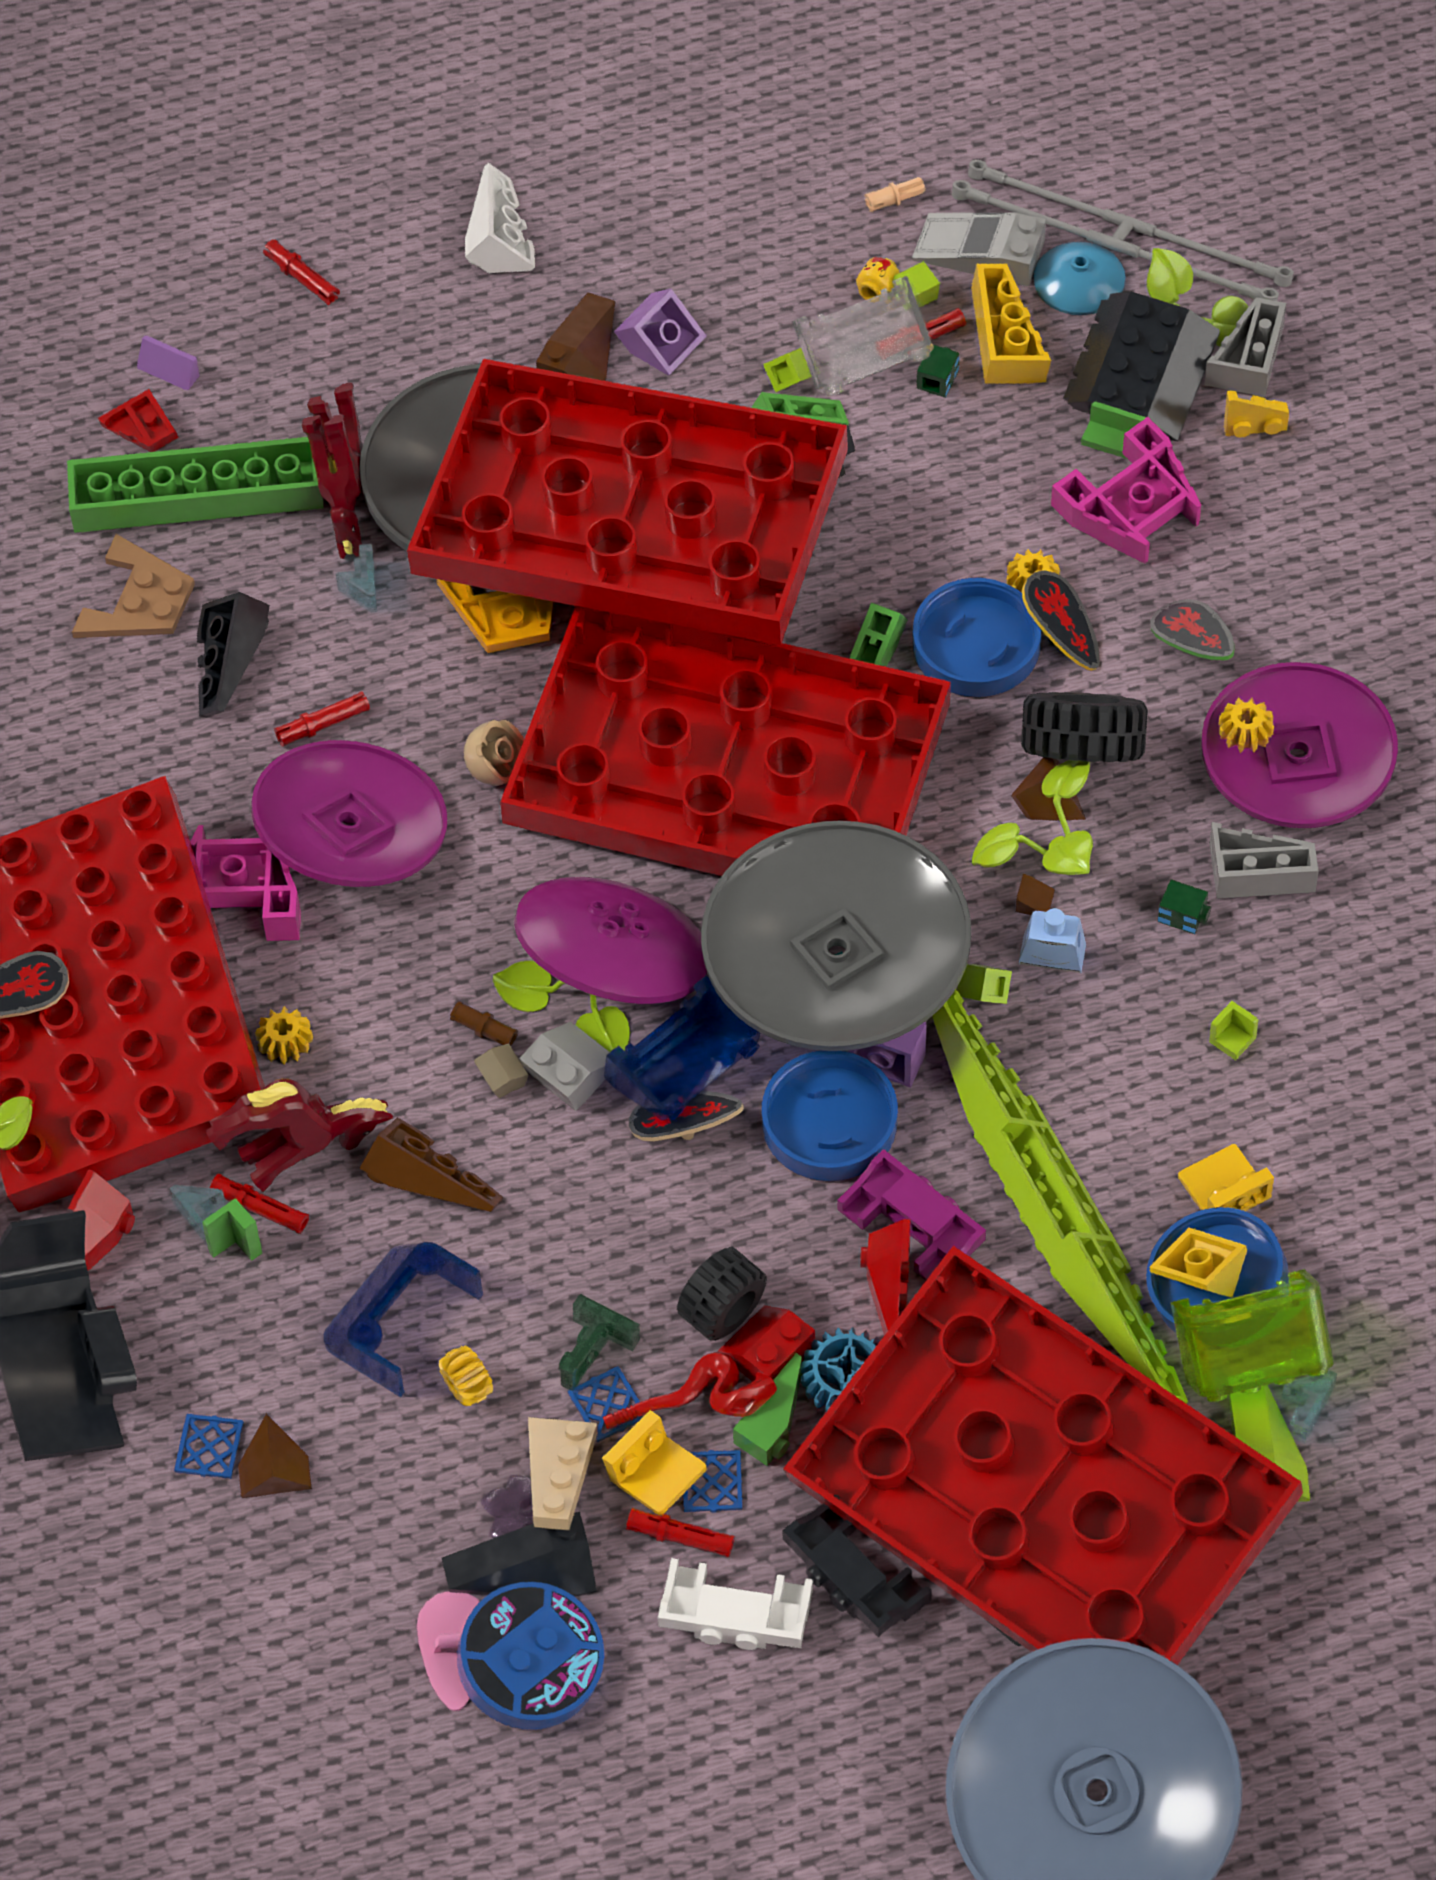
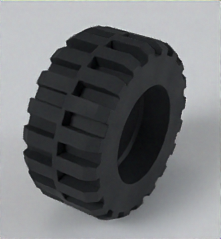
[1021,692,1148,762]

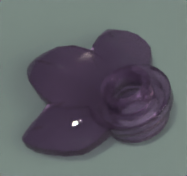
[481,1475,534,1538]

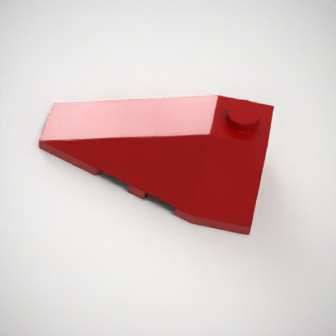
[860,1219,910,1335]

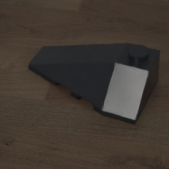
[197,592,270,717]
[442,1511,597,1597]

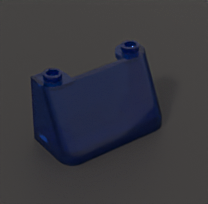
[604,976,761,1121]

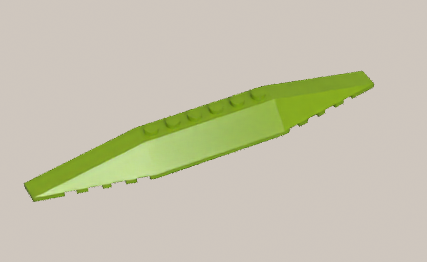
[932,989,1188,1404]

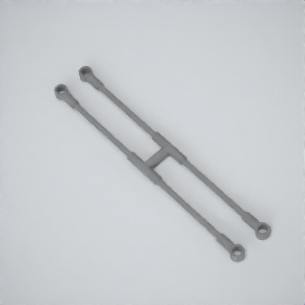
[951,160,1294,301]

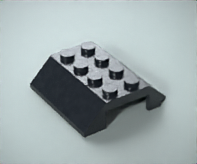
[1063,291,1220,442]

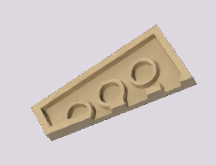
[528,1417,598,1530]

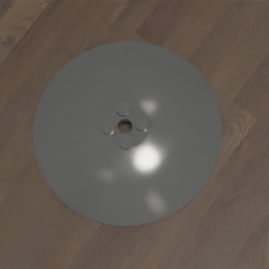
[701,821,971,1051]

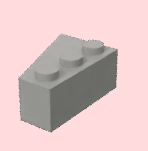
[1205,297,1286,397]
[1209,822,1319,899]

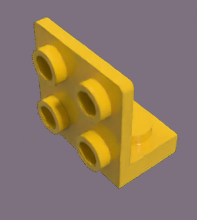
[1178,1144,1274,1211]
[602,1410,707,1516]

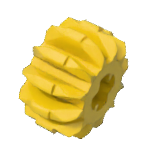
[1006,549,1060,593]
[1219,697,1274,753]
[255,1006,313,1065]
[439,1345,493,1407]

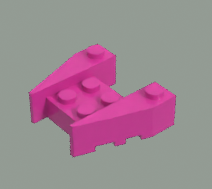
[1051,417,1201,563]
[190,825,301,941]

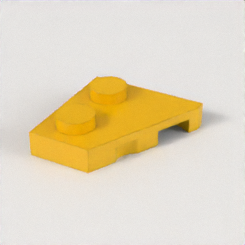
[1224,390,1289,438]

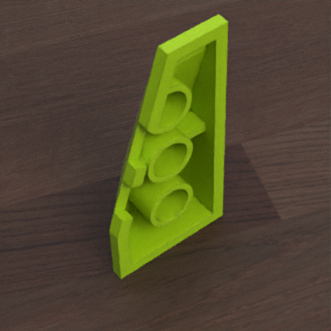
[1227,1374,1310,1502]

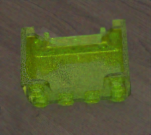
[1171,1269,1334,1402]

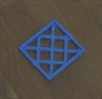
[567,1366,646,1443]
[174,1414,244,1479]
[683,1450,743,1513]

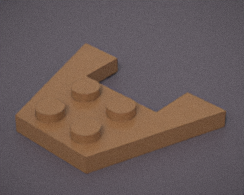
[72,534,195,638]

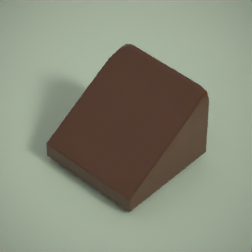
[1015,874,1055,915]

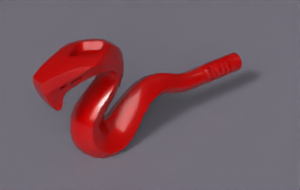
[602,1352,777,1430]

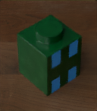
[917,344,959,398]
[1158,879,1211,934]

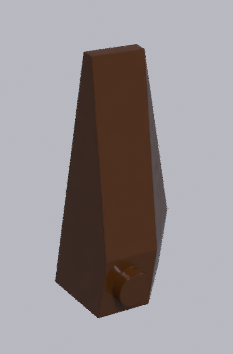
[536,292,616,381]
[360,1117,503,1212]

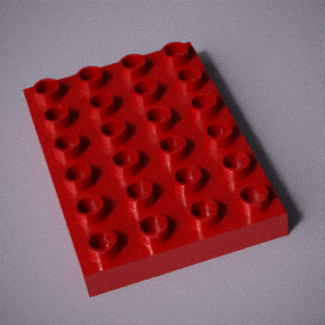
[407,359,848,645]
[500,606,951,876]
[0,776,265,1213]
[783,1246,1303,1665]

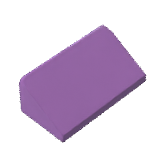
[137,335,200,390]

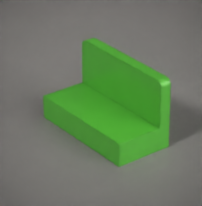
[1081,402,1146,459]
[202,1198,263,1261]

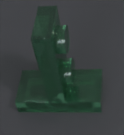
[558,1294,640,1391]

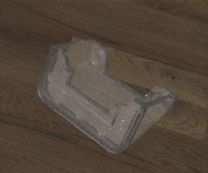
[792,276,934,396]

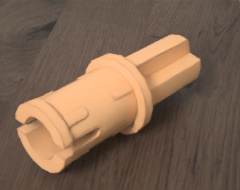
[864,177,925,212]

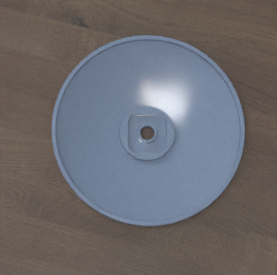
[946,1638,1243,1880]

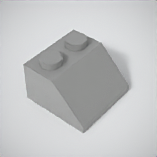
[519,1021,620,1111]

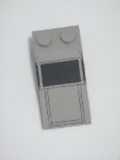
[912,213,1046,286]

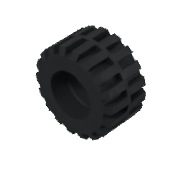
[677,1247,767,1341]

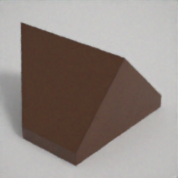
[1011,757,1086,821]
[238,1413,312,1498]

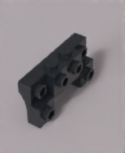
[782,1494,932,1637]

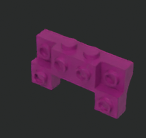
[837,1149,986,1280]

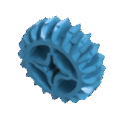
[801,1326,880,1412]

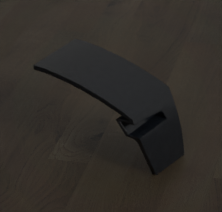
[0,1210,137,1461]

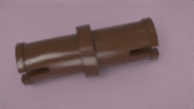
[450,1001,518,1046]

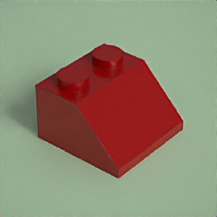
[717,1305,816,1382]

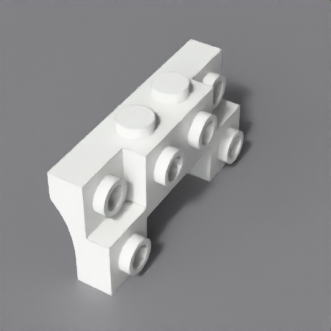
[658,1558,813,1650]

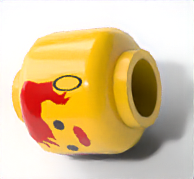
[856,257,900,303]

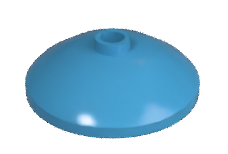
[1034,242,1125,315]

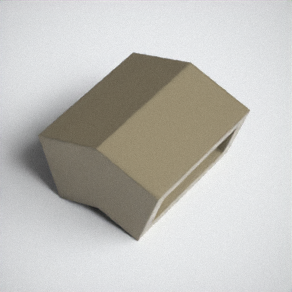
[474,1044,528,1098]

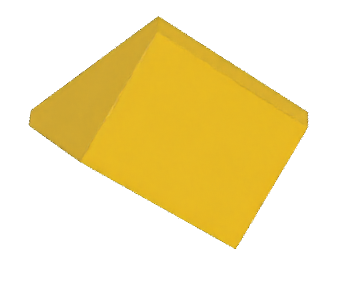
[1150,1228,1247,1298]

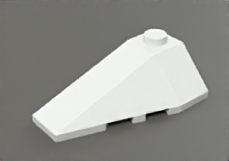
[465,163,535,273]

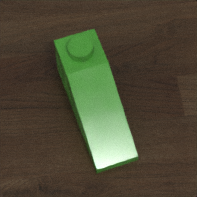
[751,392,849,425]
[849,603,908,667]
[733,1353,802,1466]

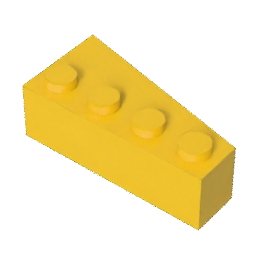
[971,264,1051,384]

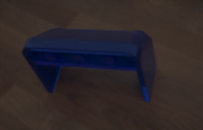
[323,1242,483,1398]

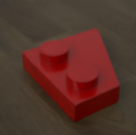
[98,389,179,452]

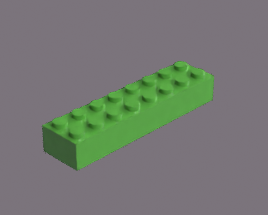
[67,437,324,533]

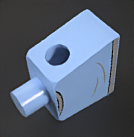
[1019,908,1086,973]

